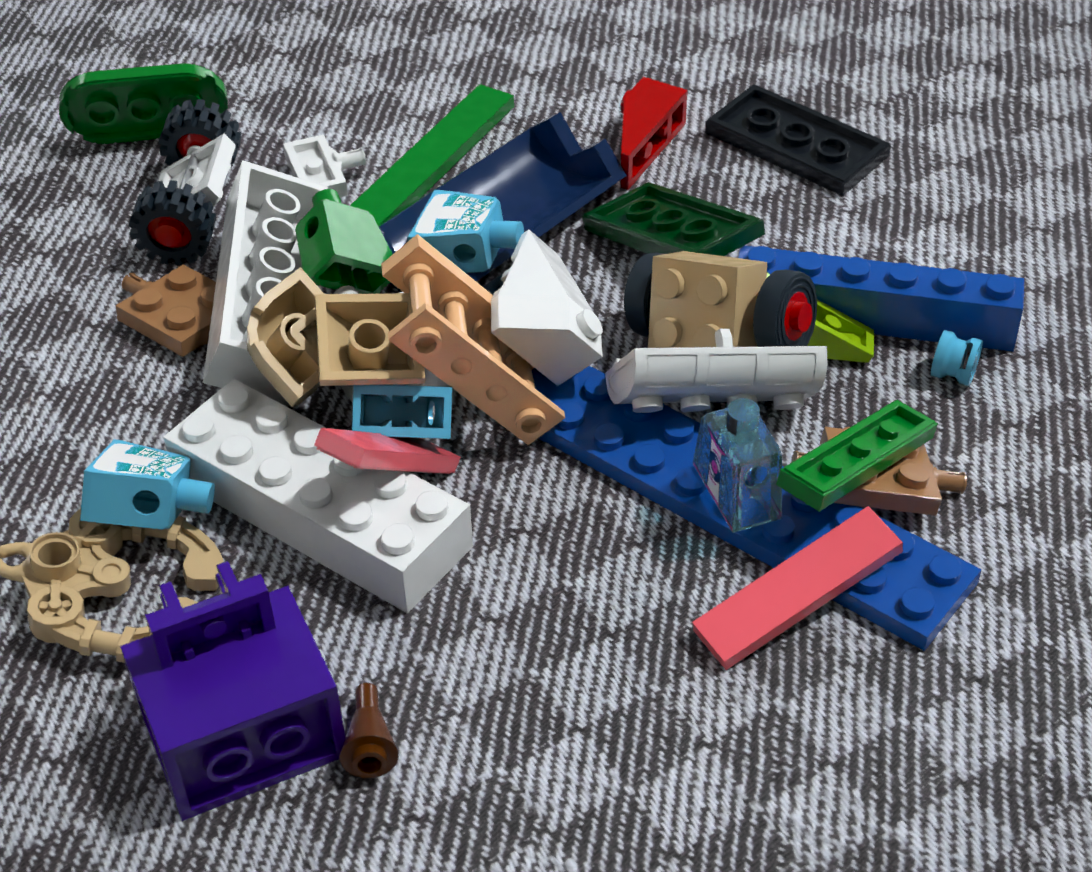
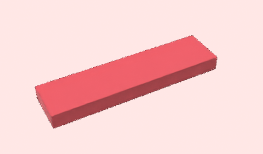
[314,428,461,474]
[692,506,903,670]

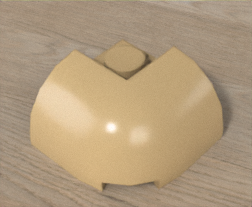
[247,267,324,407]

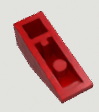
[620,76,687,190]

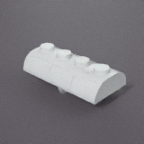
[605,329,828,413]

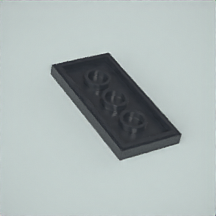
[705,84,891,196]

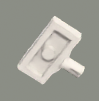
[283,134,366,197]

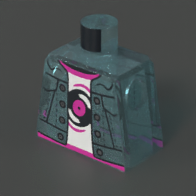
[693,398,782,533]

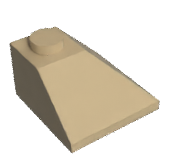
[315,293,425,386]

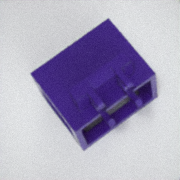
[120,561,346,821]

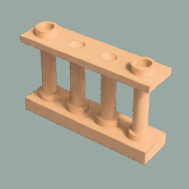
[381,234,565,445]

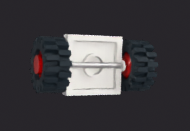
[128,99,241,265]

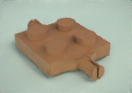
[116,264,216,357]
[791,427,967,516]

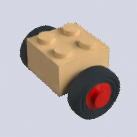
[624,251,817,348]

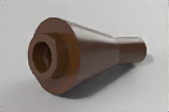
[340,683,399,778]

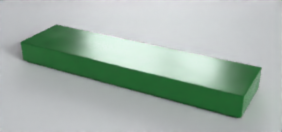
[776,400,938,512]

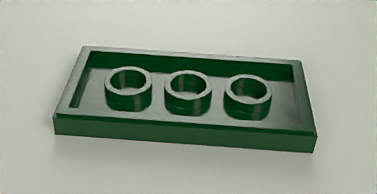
[582,182,765,256]

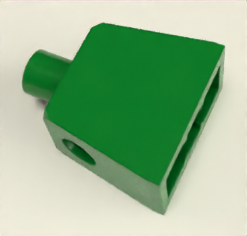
[295,189,393,294]

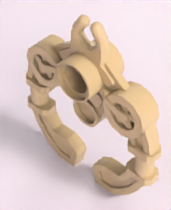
[0,509,224,663]

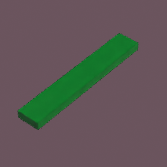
[350,84,514,226]

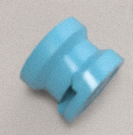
[931,330,983,386]

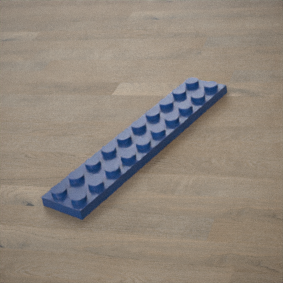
[532,366,982,651]

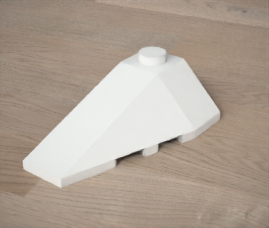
[491,229,603,386]

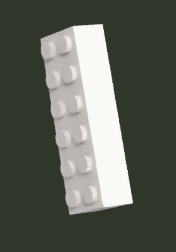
[203,160,328,409]
[163,378,473,614]

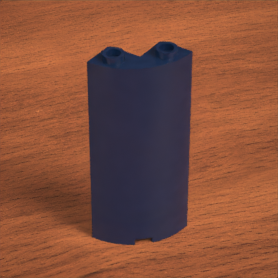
[379,112,626,292]

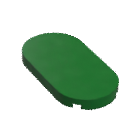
[59,63,228,144]

